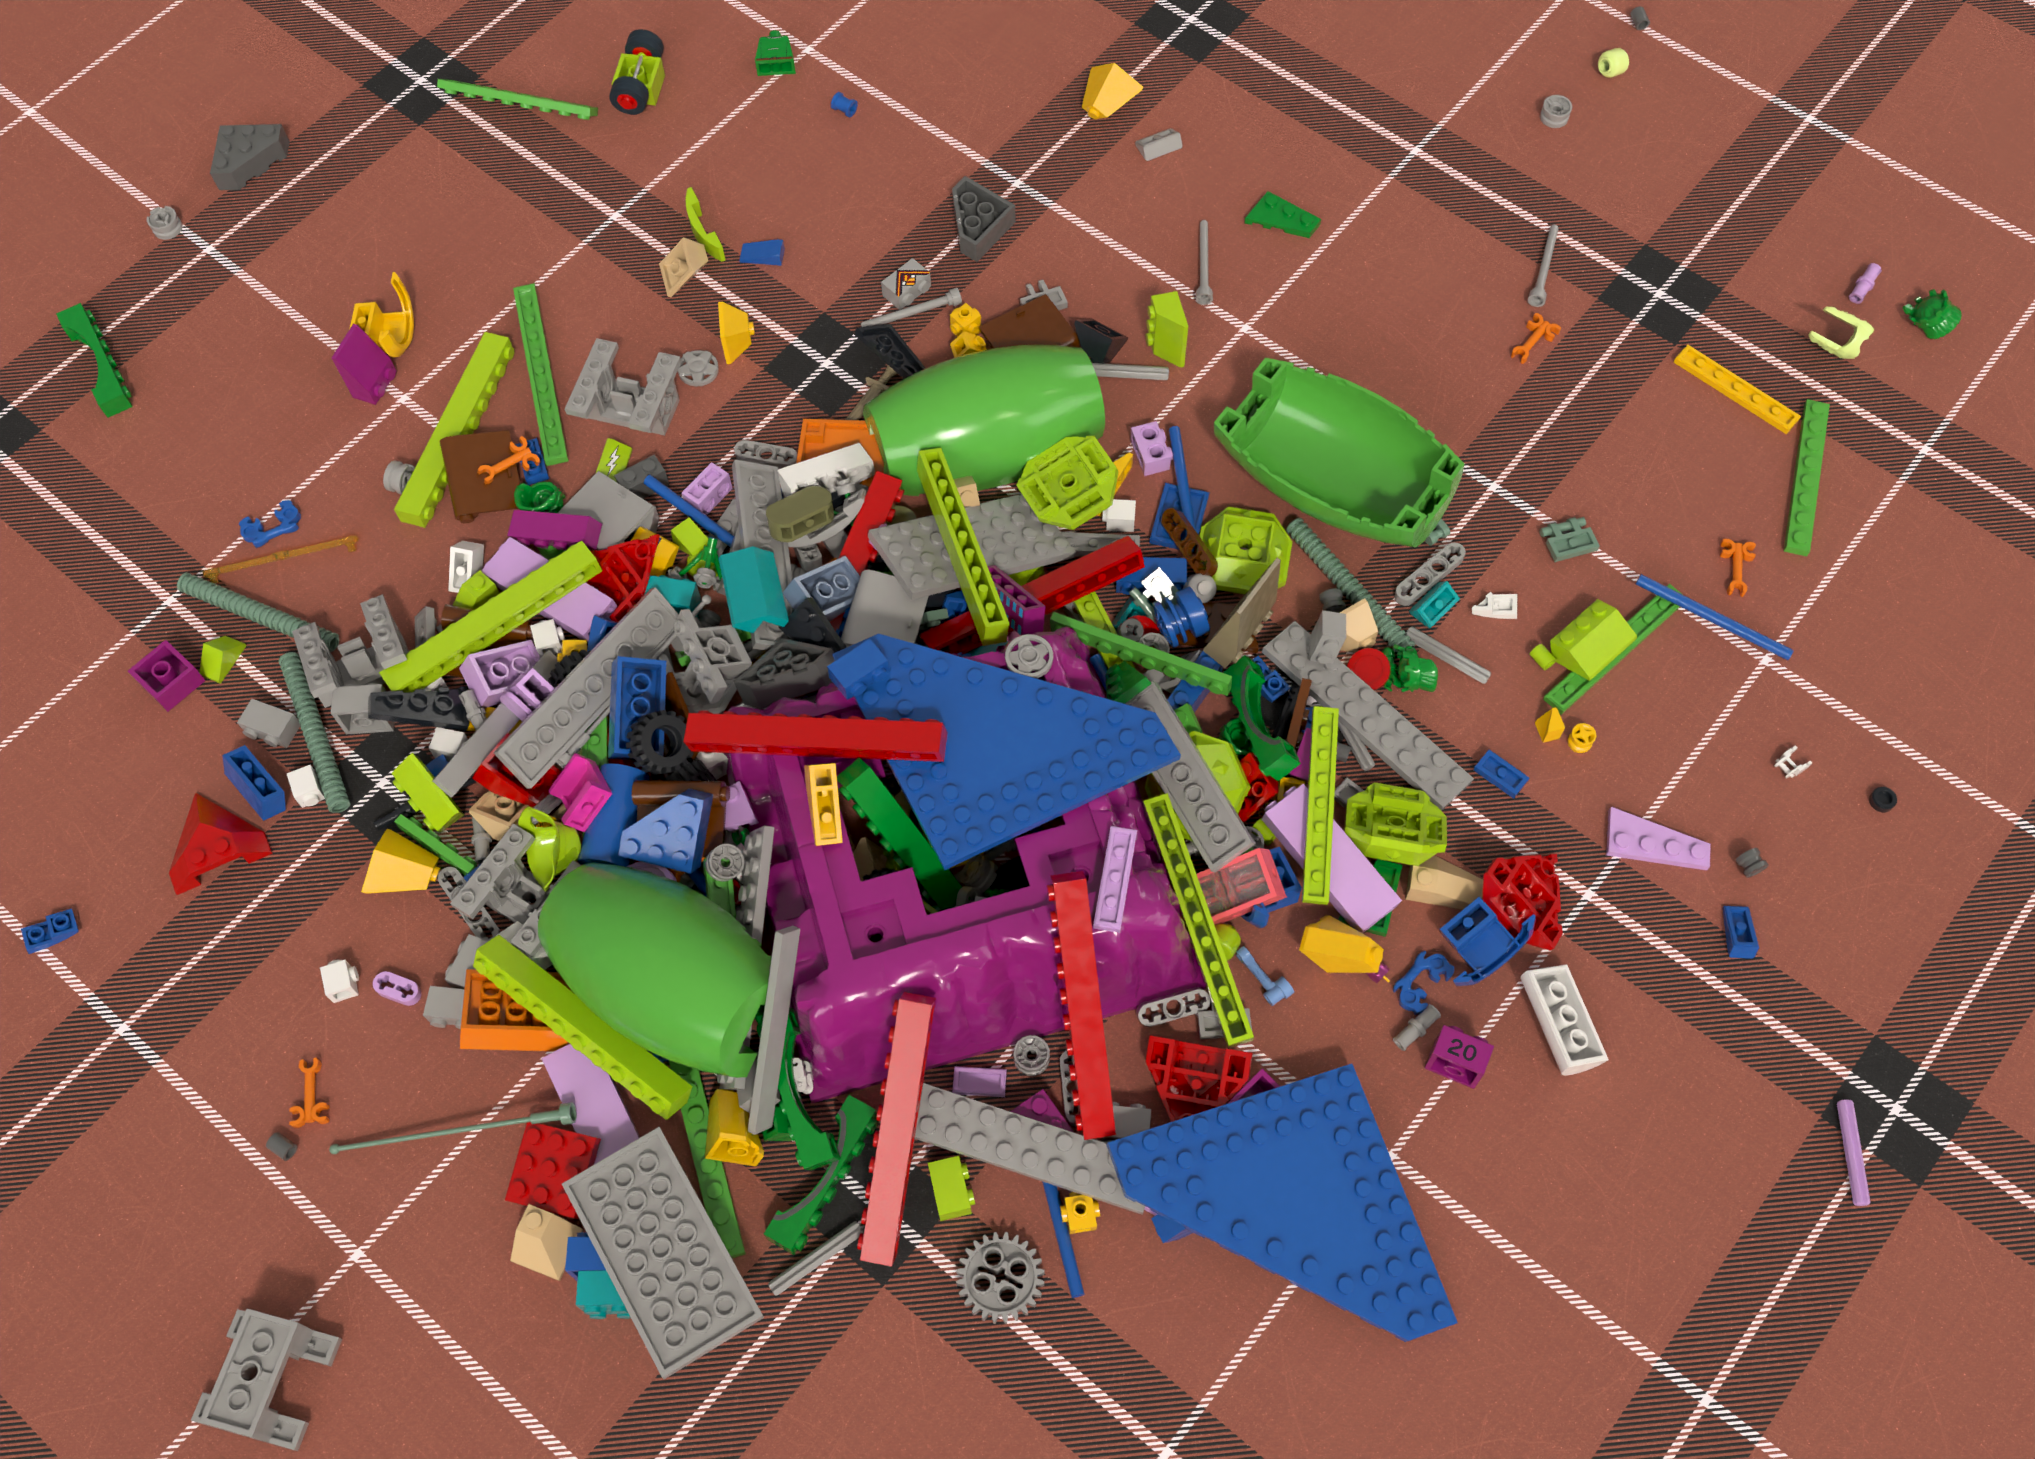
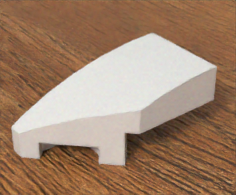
[1472,592,1518,619]

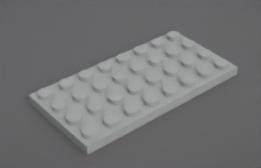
[868,494,1076,600]
[562,1127,764,1379]

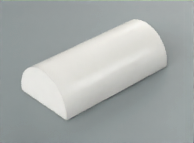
[1520,964,1609,1076]

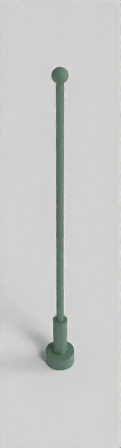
[329,1102,577,1154]

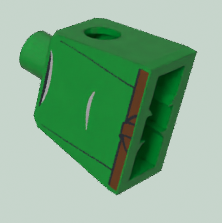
[755,30,796,76]

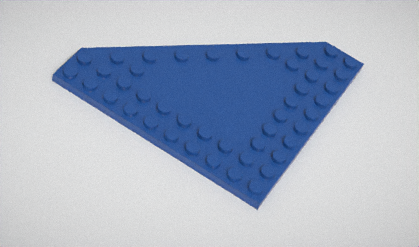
[832,633,1181,870]
[1106,1064,1458,1342]

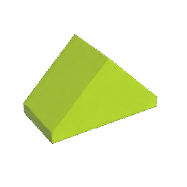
[671,517,708,556]
[199,636,246,684]

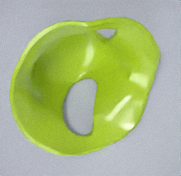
[518,806,581,892]

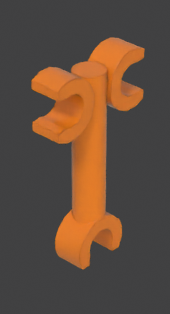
[1511,313,1561,364]
[477,436,540,484]
[1720,539,1756,597]
[289,1057,330,1128]

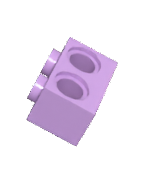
[1130,421,1173,476]
[682,462,733,516]

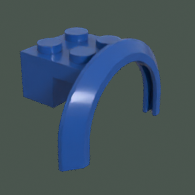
[1241,847,1302,928]
[1440,897,1536,986]

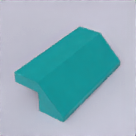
[718,546,789,633]

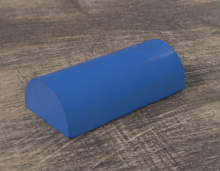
[578,764,650,867]

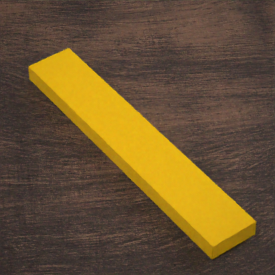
[1673,345,1801,435]

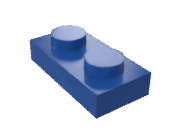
[1473,750,1529,799]

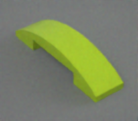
[686,187,725,262]

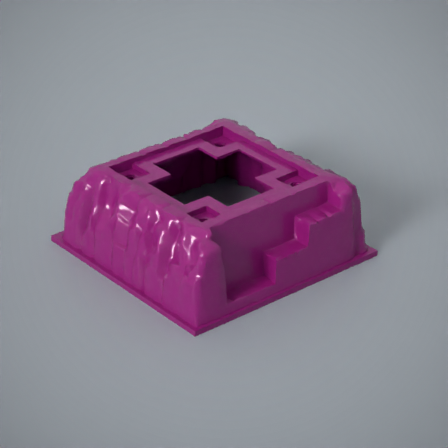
[723,627,1207,1103]

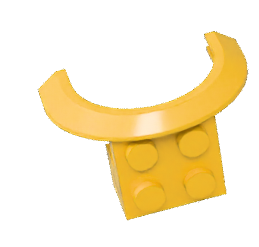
[349,272,414,357]

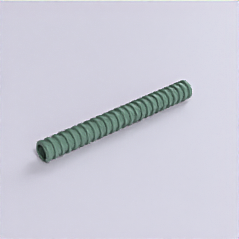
[1286,518,1416,655]
[177,572,339,652]
[278,652,350,813]

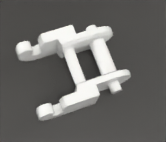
[1774,745,1812,779]
[793,1058,814,1094]

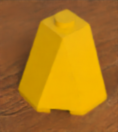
[1082,63,1143,120]
[361,829,440,893]
[1299,915,1384,973]
[705,1089,764,1166]

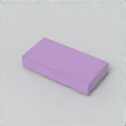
[953,1066,1007,1097]

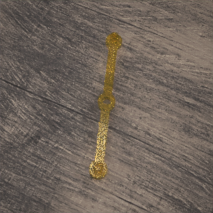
[202,535,359,584]

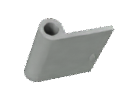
[558,471,655,551]
[841,570,929,647]

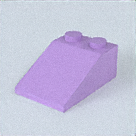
[459,640,540,708]

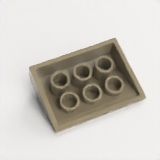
[1203,558,1281,668]

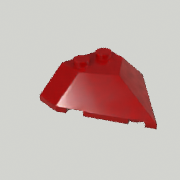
[585,534,660,623]
[169,793,273,895]
[1482,854,1563,951]
[1145,1036,1253,1122]

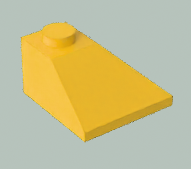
[718,302,755,364]

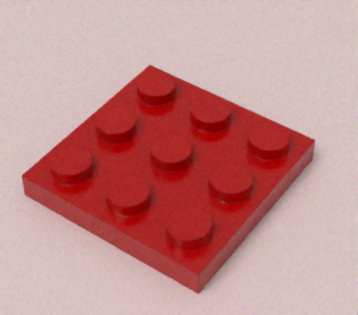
[505,1122,601,1219]

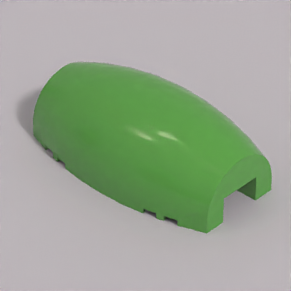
[863,345,1105,496]
[1214,358,1464,547]
[538,863,772,1078]

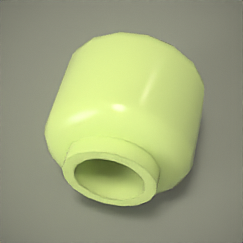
[1598,48,1629,78]

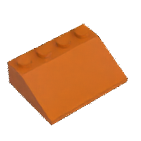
[460,969,571,1051]

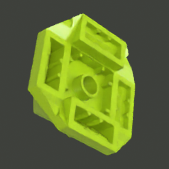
[1016,436,1118,530]
[1197,507,1293,594]
[1145,731,1251,842]
[1344,782,1447,866]

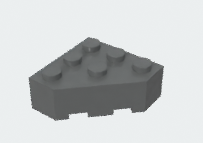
[210,124,290,190]
[952,176,1016,262]
[734,638,834,709]

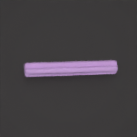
[1837,1100,1870,1206]

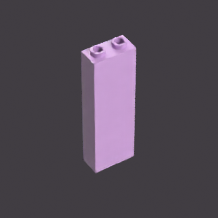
[481,537,618,644]
[1262,784,1402,934]
[542,1044,640,1165]

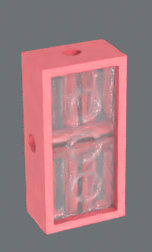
[1170,848,1287,930]

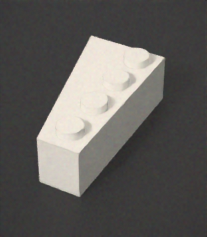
[777,443,875,498]

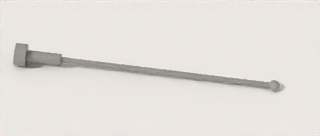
[556,595,711,769]

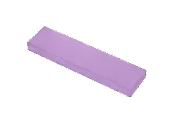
[1093,826,1137,933]

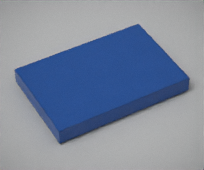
[1149,483,1210,553]

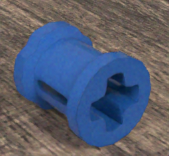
[831,92,858,118]

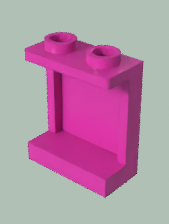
[549,753,612,832]

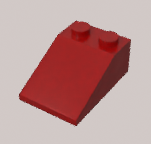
[472,732,562,807]

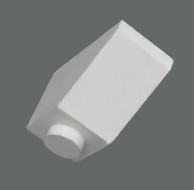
[449,541,484,593]

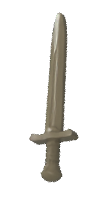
[845,365,897,420]

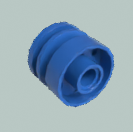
[1153,586,1210,648]

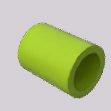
[1529,644,1557,671]
[1252,818,1276,846]

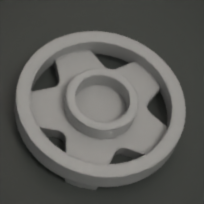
[678,350,719,386]
[1005,634,1053,678]

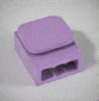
[500,668,555,722]

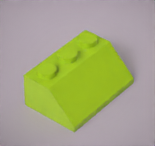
[1146,291,1188,367]
[1550,599,1637,681]
[391,753,464,833]

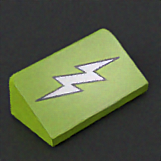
[596,438,632,482]

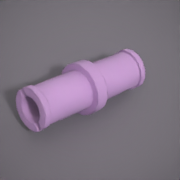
[1849,263,1882,304]

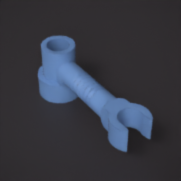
[1236,946,1294,1006]

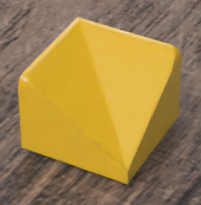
[1535,707,1565,743]

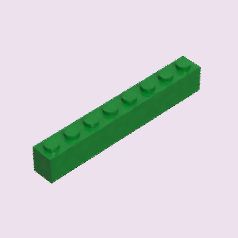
[837,758,970,912]

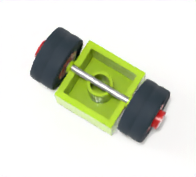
[609,29,665,115]

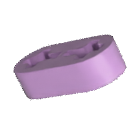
[373,971,422,1006]

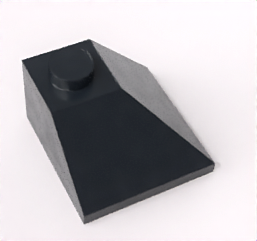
[1074,318,1128,364]

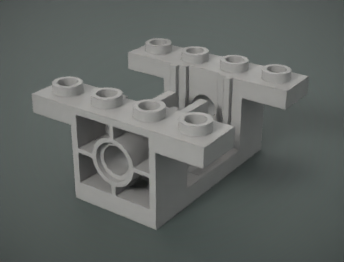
[565,338,681,436]
[292,594,409,708]
[657,609,752,714]
[450,824,581,957]
[191,1309,342,1451]

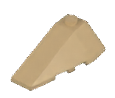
[1405,856,1483,910]

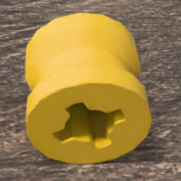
[1567,723,1596,753]

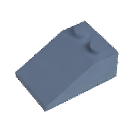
[783,556,860,622]

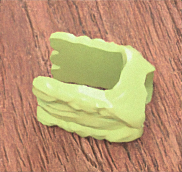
[1808,306,1874,359]

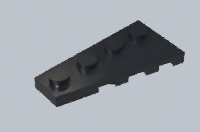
[854,324,926,379]
[368,686,469,731]

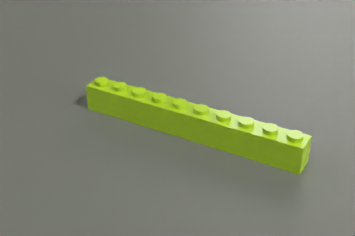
[394,332,514,528]
[917,448,1009,646]
[379,541,602,693]
[1143,793,1254,1049]
[473,935,693,1120]

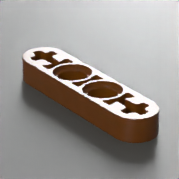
[1161,508,1218,577]

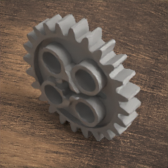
[956,1232,1045,1324]

